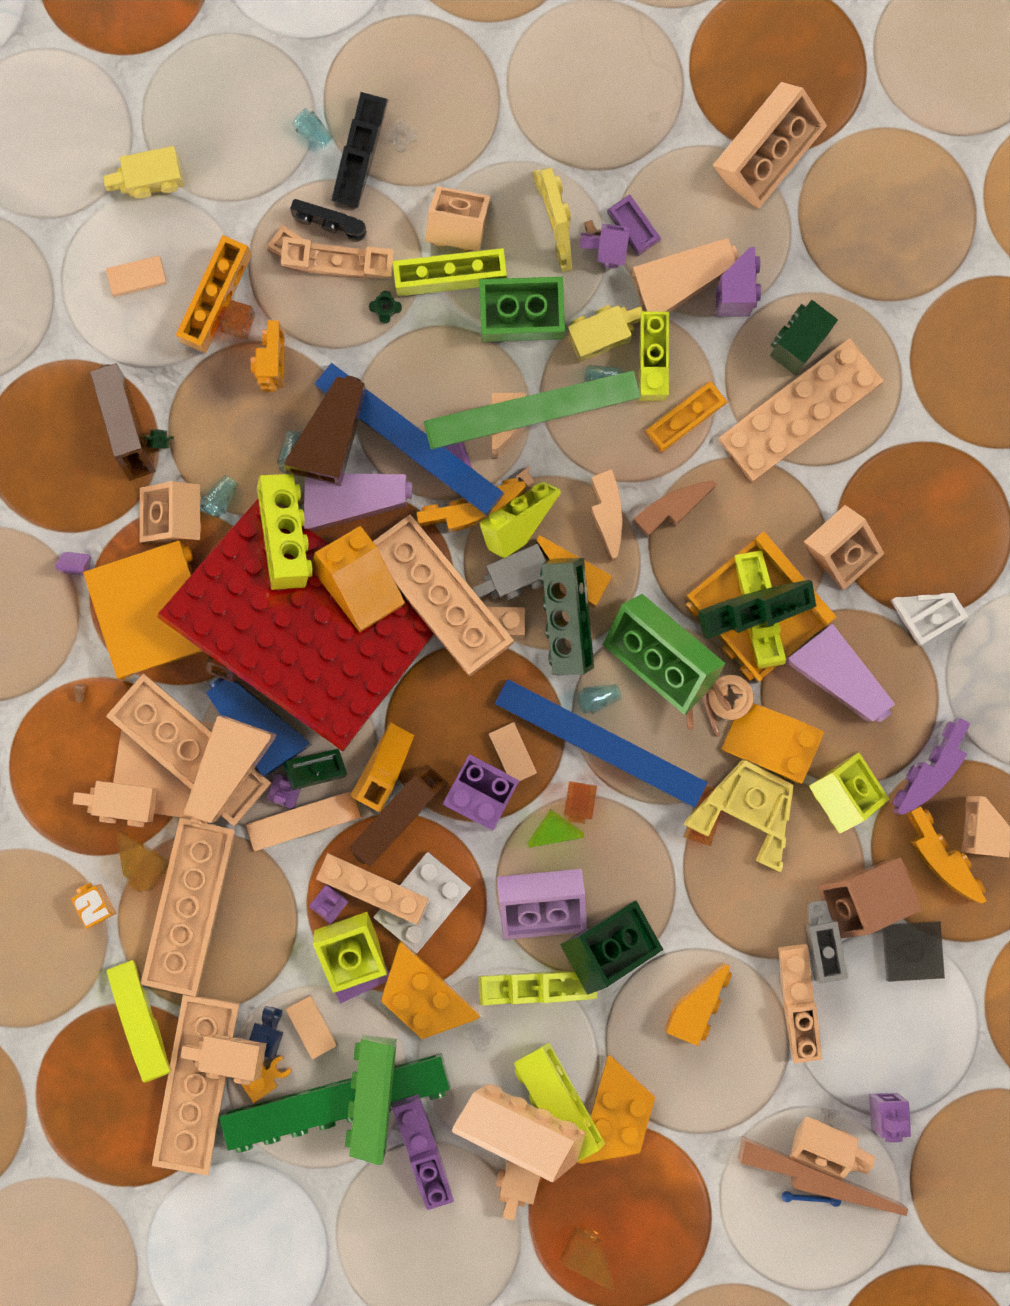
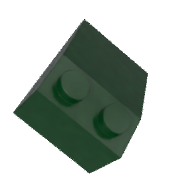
[560,900,663,995]

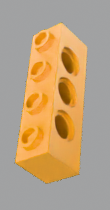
[176,235,252,354]

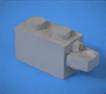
[472,544,546,601]
[804,900,848,984]

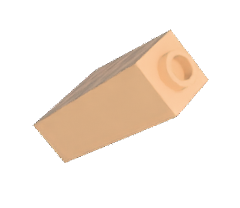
[631,238,739,314]
[184,716,276,826]

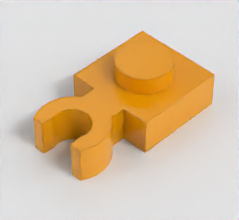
[241,1055,292,1103]

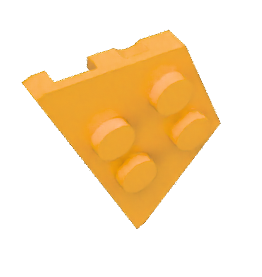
[381,940,480,1039]
[578,1054,655,1164]

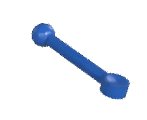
[782,1191,841,1207]

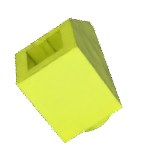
[638,311,669,401]
[479,481,561,559]

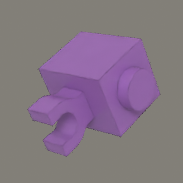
[579,223,629,268]

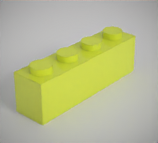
[393,248,507,297]
[513,1042,605,1162]

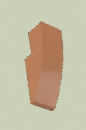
[632,480,717,538]

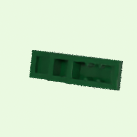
[698,580,817,639]

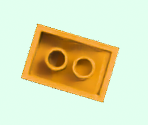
[312,526,405,632]
[721,703,825,784]

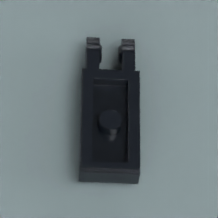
[290,199,367,241]

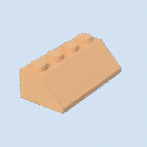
[713,82,827,209]
[452,1084,586,1182]

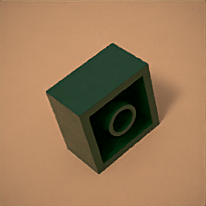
[770,300,838,376]

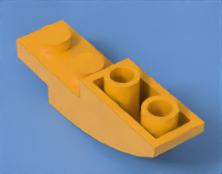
[417,478,526,533]
[906,806,987,904]

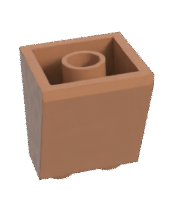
[818,857,922,939]

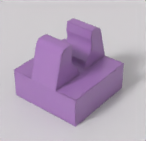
[267,773,301,809]
[309,884,349,924]

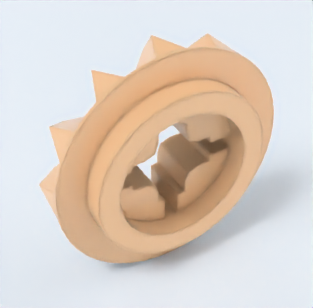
[709,675,754,720]

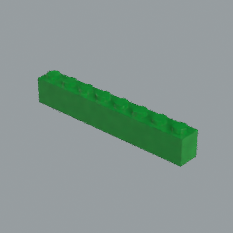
[219,1053,451,1153]

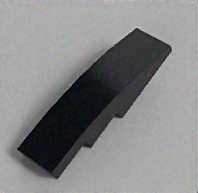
[331,92,389,208]

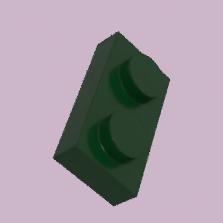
[284,748,347,791]

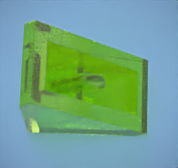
[527,809,585,848]

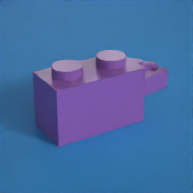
[869,1093,911,1142]

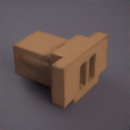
[584,220,601,236]
[74,684,87,702]

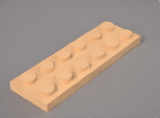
[718,338,884,482]
[373,514,514,677]
[106,673,272,826]
[140,817,236,997]
[152,994,240,1176]

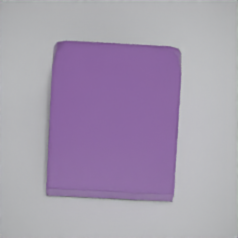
[55,552,91,575]

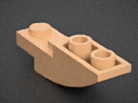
[778,944,822,1063]

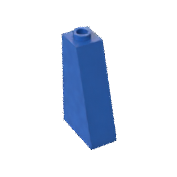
[206,676,312,777]

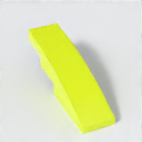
[734,550,786,669]
[106,960,171,1083]
[478,971,597,1006]

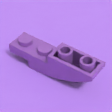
[892,718,971,815]
[392,1094,454,1210]

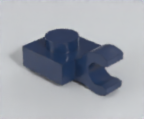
[249,1006,284,1059]

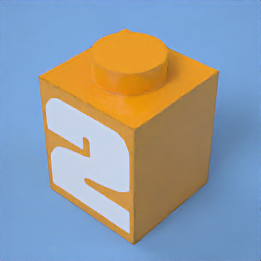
[71,882,117,929]

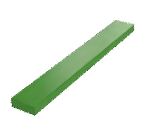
[423,370,641,450]

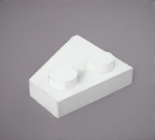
[890,593,968,646]

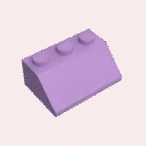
[497,869,587,940]

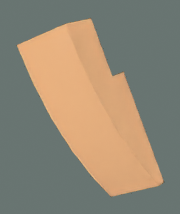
[590,469,622,562]

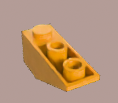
[350,722,415,812]
[664,962,732,1046]

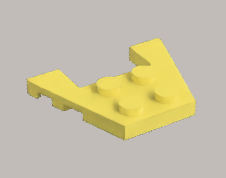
[532,168,573,273]
[683,760,794,873]

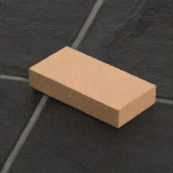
[106,256,167,297]
[489,722,537,781]
[285,995,338,1059]

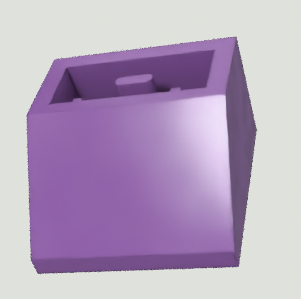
[716,247,761,317]
[443,754,519,831]

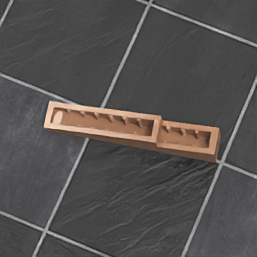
[738,1136,908,1216]

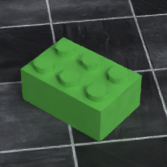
[479,276,565,342]

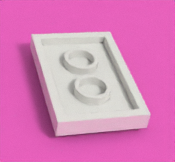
[373,852,471,954]

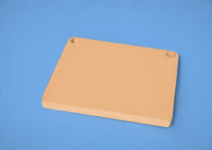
[113,722,215,819]

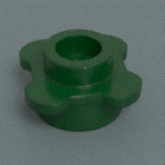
[369,290,402,324]
[143,429,174,449]

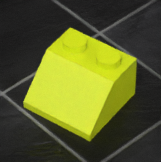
[809,752,890,834]
[313,912,387,993]

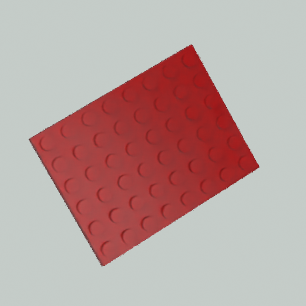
[157,499,434,752]

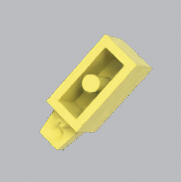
[103,146,185,198]
[567,305,643,363]

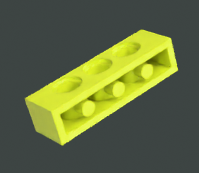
[257,474,312,590]

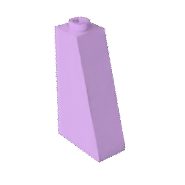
[304,473,412,532]
[786,624,895,723]

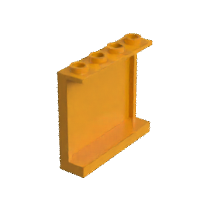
[684,531,836,683]
[83,540,203,680]

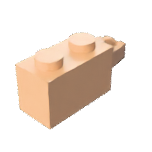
[73,781,157,827]
[180,1033,266,1085]
[790,1116,875,1181]
[496,1160,540,1221]

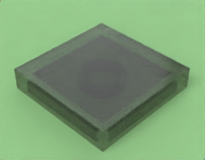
[882,921,945,982]

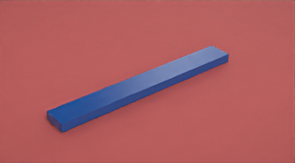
[314,362,504,516]
[495,679,708,808]

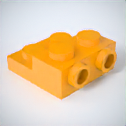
[251,320,285,392]

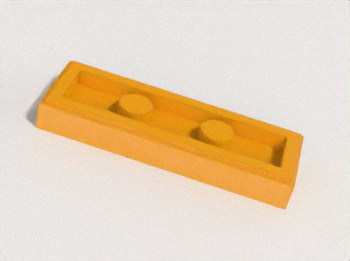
[645,381,728,454]

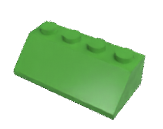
[602,594,726,715]
[345,1035,397,1165]

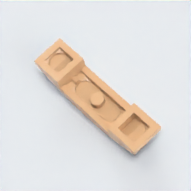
[281,237,394,278]
[246,791,361,852]

